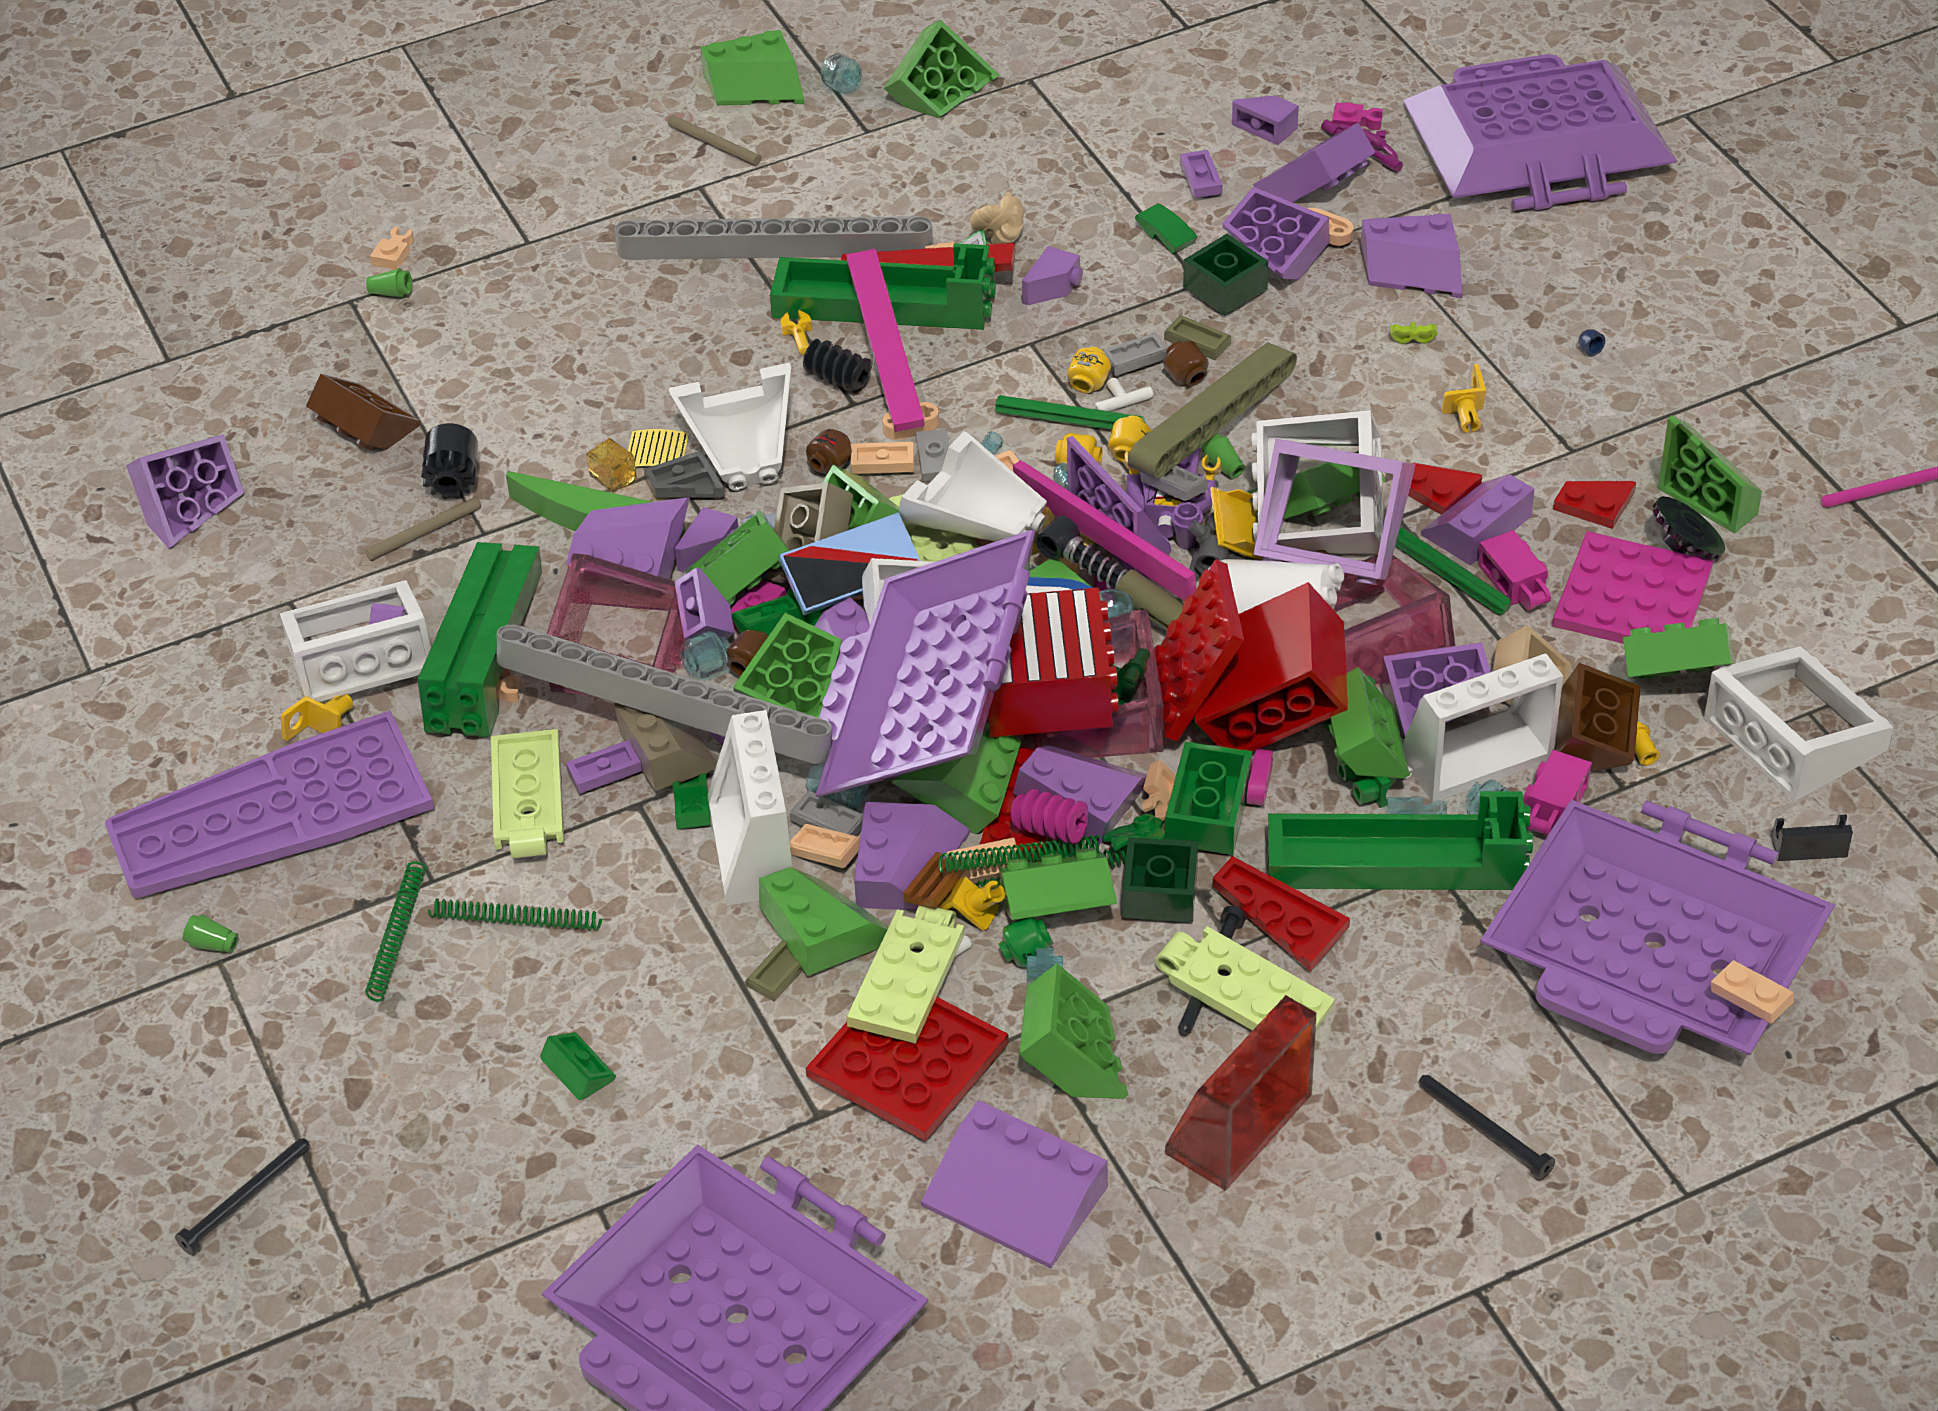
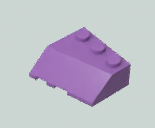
[1253,122,1375,202]
[1222,186,1330,280]
[566,497,690,591]
[1013,746,1147,846]

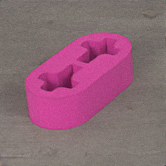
[1247,749,1274,806]

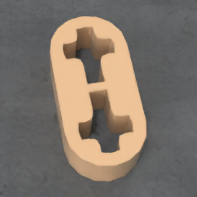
[882,402,939,440]

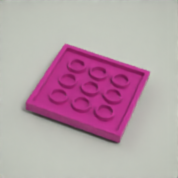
[1552,531,1713,644]

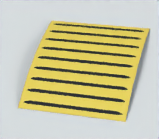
[624,429,689,468]

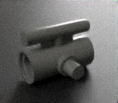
[1188,512,1244,582]

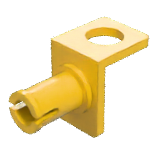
[1441,364,1486,433]
[281,694,353,741]
[937,876,1005,931]

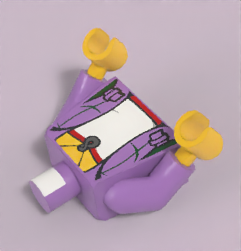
[1124,450,1222,538]

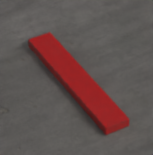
[841,243,1016,272]

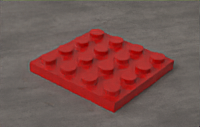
[1150,559,1244,741]
[805,997,1009,1141]

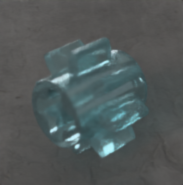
[1027,948,1063,983]

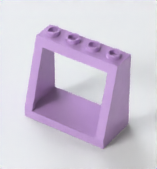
[1253,439,1415,585]

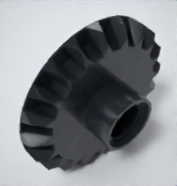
[1653,496,1725,560]

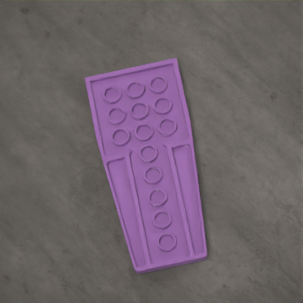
[105,710,434,898]

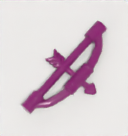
[1321,119,1403,172]

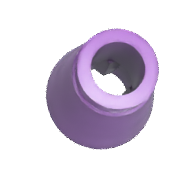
[1171,502,1203,550]

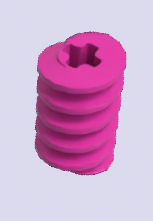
[1011,788,1089,844]

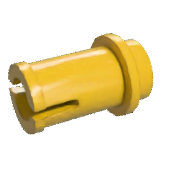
[1635,722,1660,766]

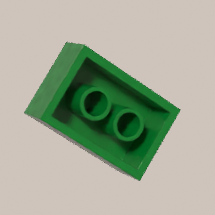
[1165,742,1252,855]

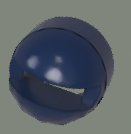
[1578,329,1606,356]

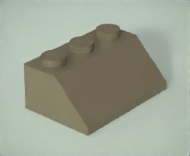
[767,482,853,584]
[614,703,717,791]

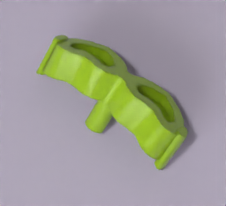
[1390,322,1438,344]

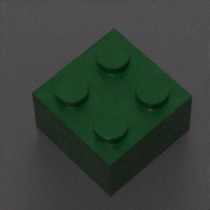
[1183,234,1268,315]
[1122,837,1198,922]

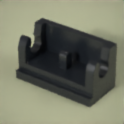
[1771,814,1853,861]

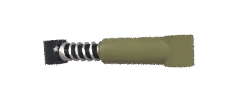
[1035,515,1183,631]

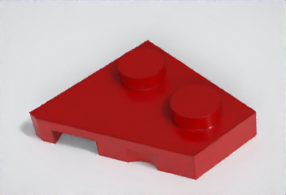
[1408,463,1482,515]
[1553,481,1636,529]

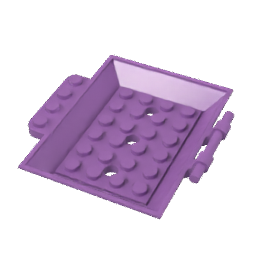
[1403,54,1677,211]
[815,529,1035,797]
[1480,799,1835,1055]
[542,1144,928,1411]

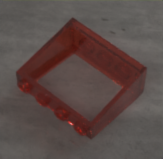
[1165,995,1317,1191]

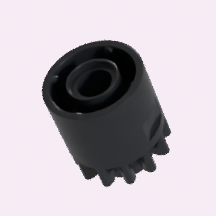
[421,423,478,499]

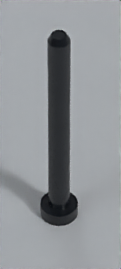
[1178,906,1246,1036]
[1419,1075,1555,1180]
[175,1138,310,1255]

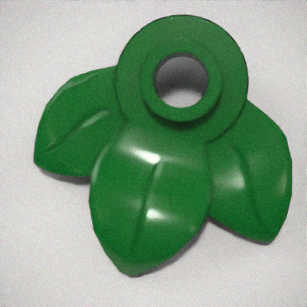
[1103,814,1166,851]

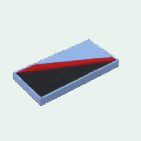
[779,513,921,615]

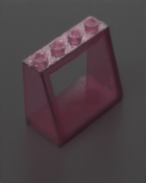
[547,553,688,695]
[1334,554,1455,685]
[1033,609,1164,758]

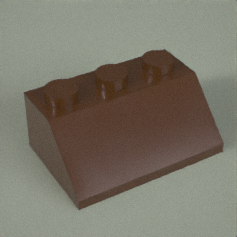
[306,373,421,450]
[1555,663,1641,771]

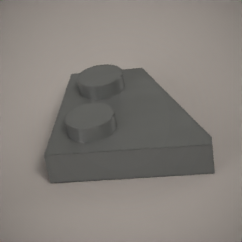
[644,450,725,498]

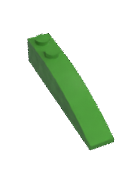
[506,471,685,541]

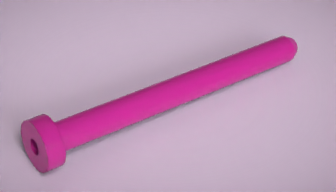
[1821,466,1938,508]

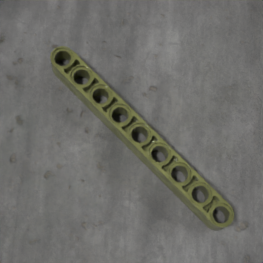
[1128,342,1297,479]

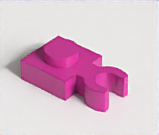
[1332,102,1383,130]

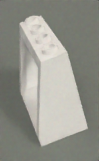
[1252,410,1384,554]
[280,580,431,702]
[1704,646,1893,802]
[1403,653,1563,803]
[707,710,792,906]

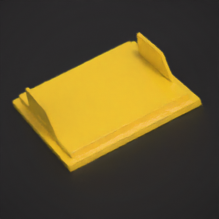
[1210,487,1262,561]

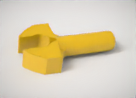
[780,310,812,355]

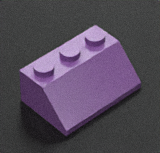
[1421,474,1535,566]

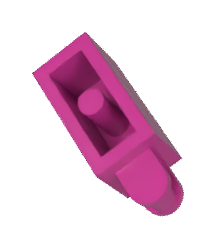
[1478,530,1551,610]
[1523,750,1592,836]

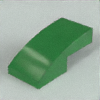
[1135,203,1198,255]
[673,773,711,829]

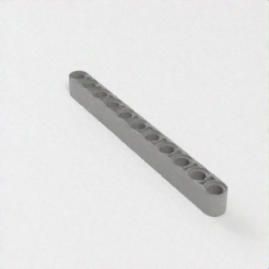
[614,216,933,260]
[497,625,832,764]

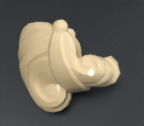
[970,192,1024,244]

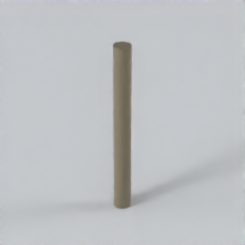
[668,115,761,166]
[365,496,482,561]

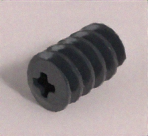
[803,339,872,393]

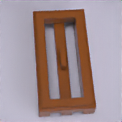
[903,852,967,909]

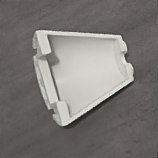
[669,362,791,490]
[899,431,1047,542]
[1208,559,1344,614]

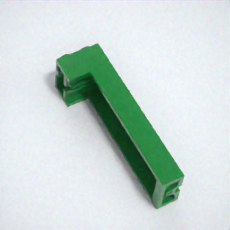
[770,243,996,330]
[417,542,542,737]
[1267,791,1533,890]

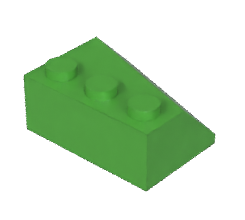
[700,30,805,105]
[733,613,842,718]
[892,723,1021,835]
[1019,963,1128,1099]

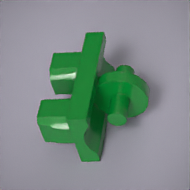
[1337,760,1397,808]

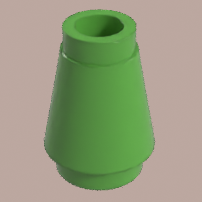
[366,268,413,297]
[1201,434,1245,479]
[183,914,239,953]

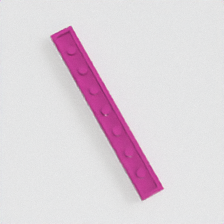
[846,249,925,432]
[1012,460,1196,601]

